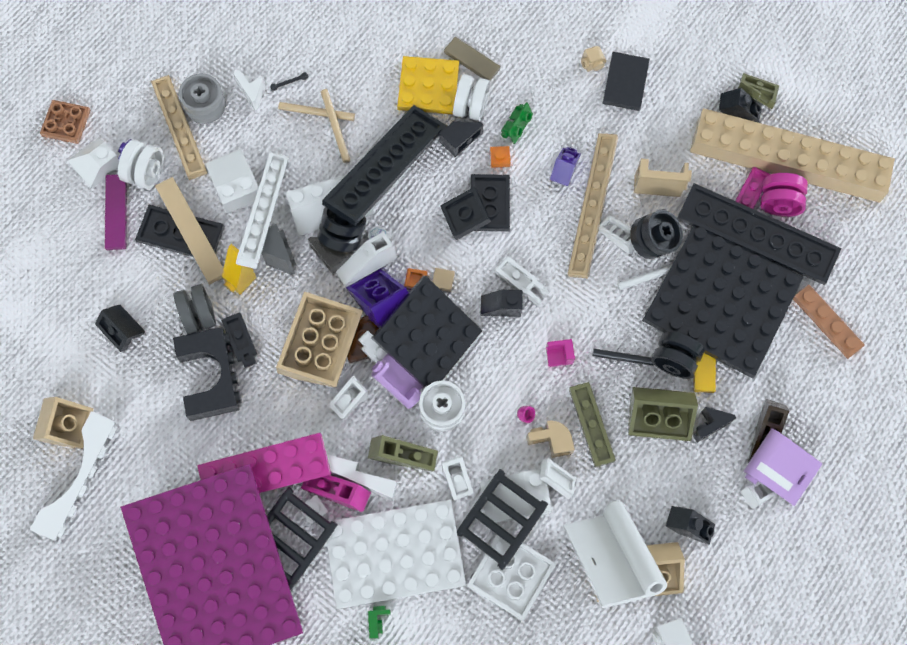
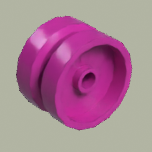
[760,173,808,217]

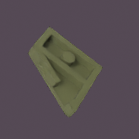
[738,73,780,109]

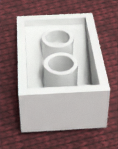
[205,149,259,214]
[480,469,552,523]

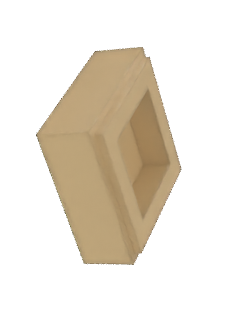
[432,268,455,292]

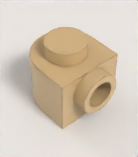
[581,46,606,72]

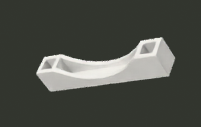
[30,411,117,541]

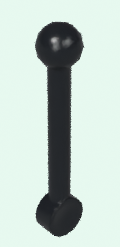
[270,72,309,91]

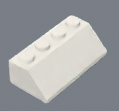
[286,175,375,236]

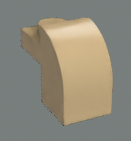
[527,421,575,458]

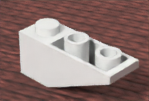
[336,232,398,288]

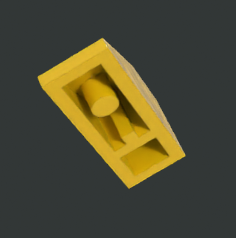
[222,244,256,295]

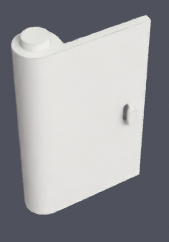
[563,501,667,609]

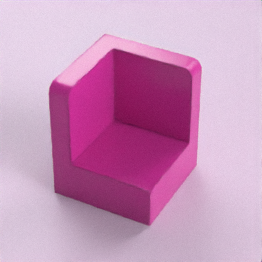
[546,339,575,367]

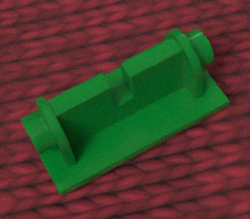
[501,102,533,144]

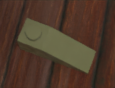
[368,435,438,472]

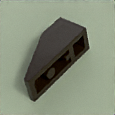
[748,399,790,463]

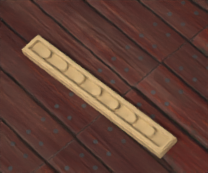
[568,133,618,279]

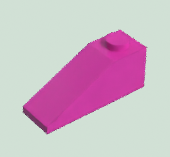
[301,475,371,512]

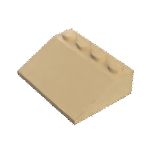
[276,291,363,388]

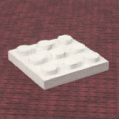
[467,535,556,621]

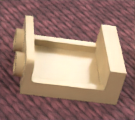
[634,159,692,197]

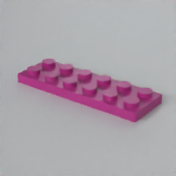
[197,433,331,493]

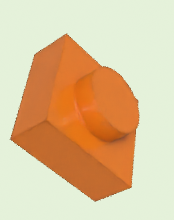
[490,146,511,168]

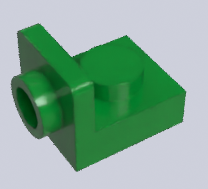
[368,606,391,640]

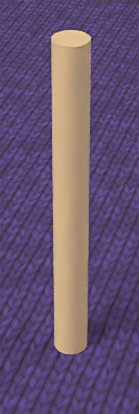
[320,89,350,163]
[278,102,355,121]

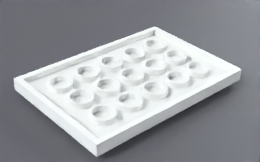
[327,500,466,610]

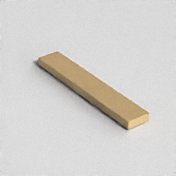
[151,75,208,180]
[155,177,223,285]

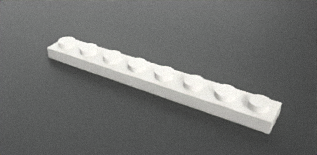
[236,152,289,269]

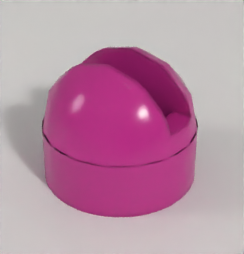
[517,406,535,423]

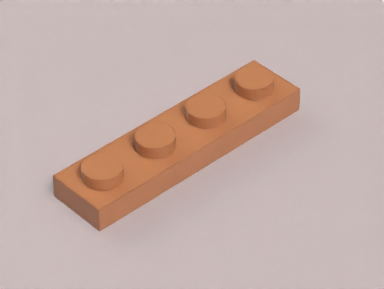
[793,285,865,359]

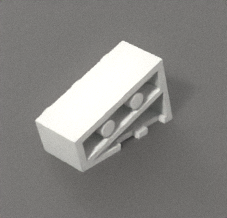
[652,618,693,645]

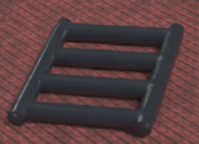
[457,469,548,570]
[267,487,338,590]

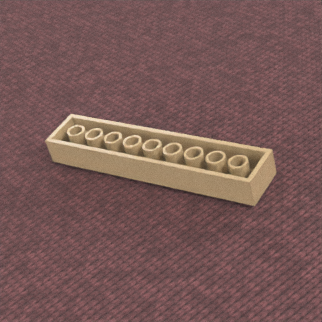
[690,108,895,203]

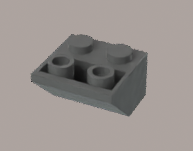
[261,224,296,275]

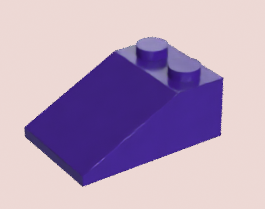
[346,268,408,327]

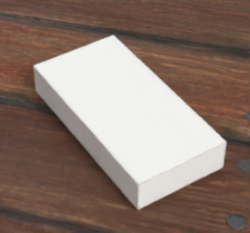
[539,458,576,498]

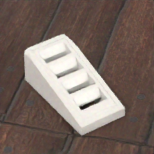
[599,215,634,254]
[741,482,777,509]

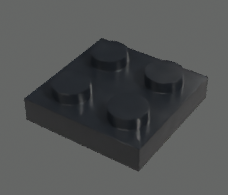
[440,187,491,240]

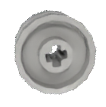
[178,73,226,124]

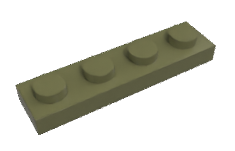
[569,382,616,468]

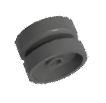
[173,283,216,334]

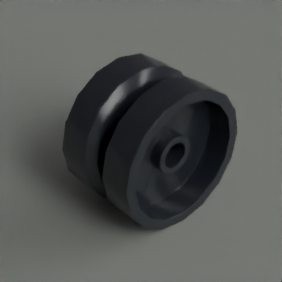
[317,207,366,252]
[630,210,683,259]
[651,331,705,379]

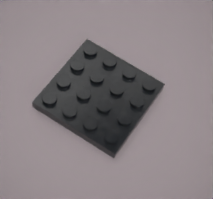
[371,276,483,388]

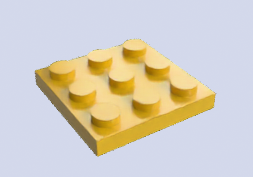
[397,56,459,115]

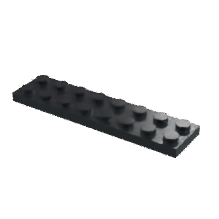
[322,105,445,226]
[677,183,842,285]

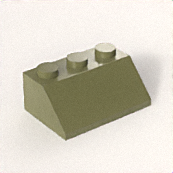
[628,387,698,441]

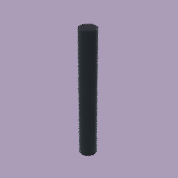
[592,348,654,366]

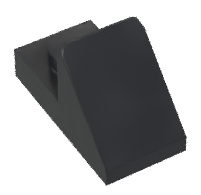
[693,407,736,443]

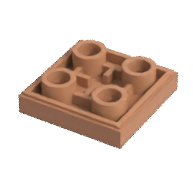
[40,100,91,144]

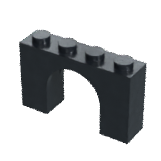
[173,327,242,421]

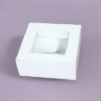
[302,495,329,525]

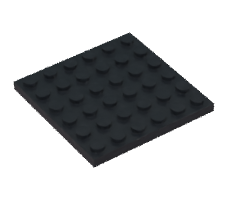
[642,225,803,379]

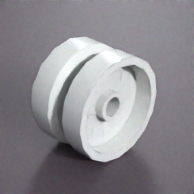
[453,74,490,122]
[118,140,164,190]
[419,380,466,432]

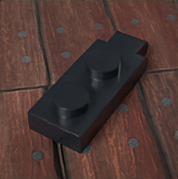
[221,312,258,368]

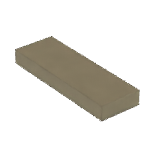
[444,37,501,81]

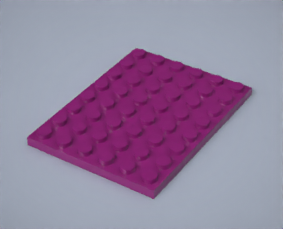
[120,464,304,645]

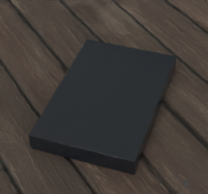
[602,52,650,111]
[470,174,510,232]

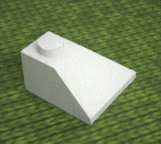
[67,137,119,189]

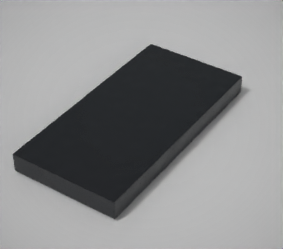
[135,204,225,257]

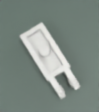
[494,256,549,305]

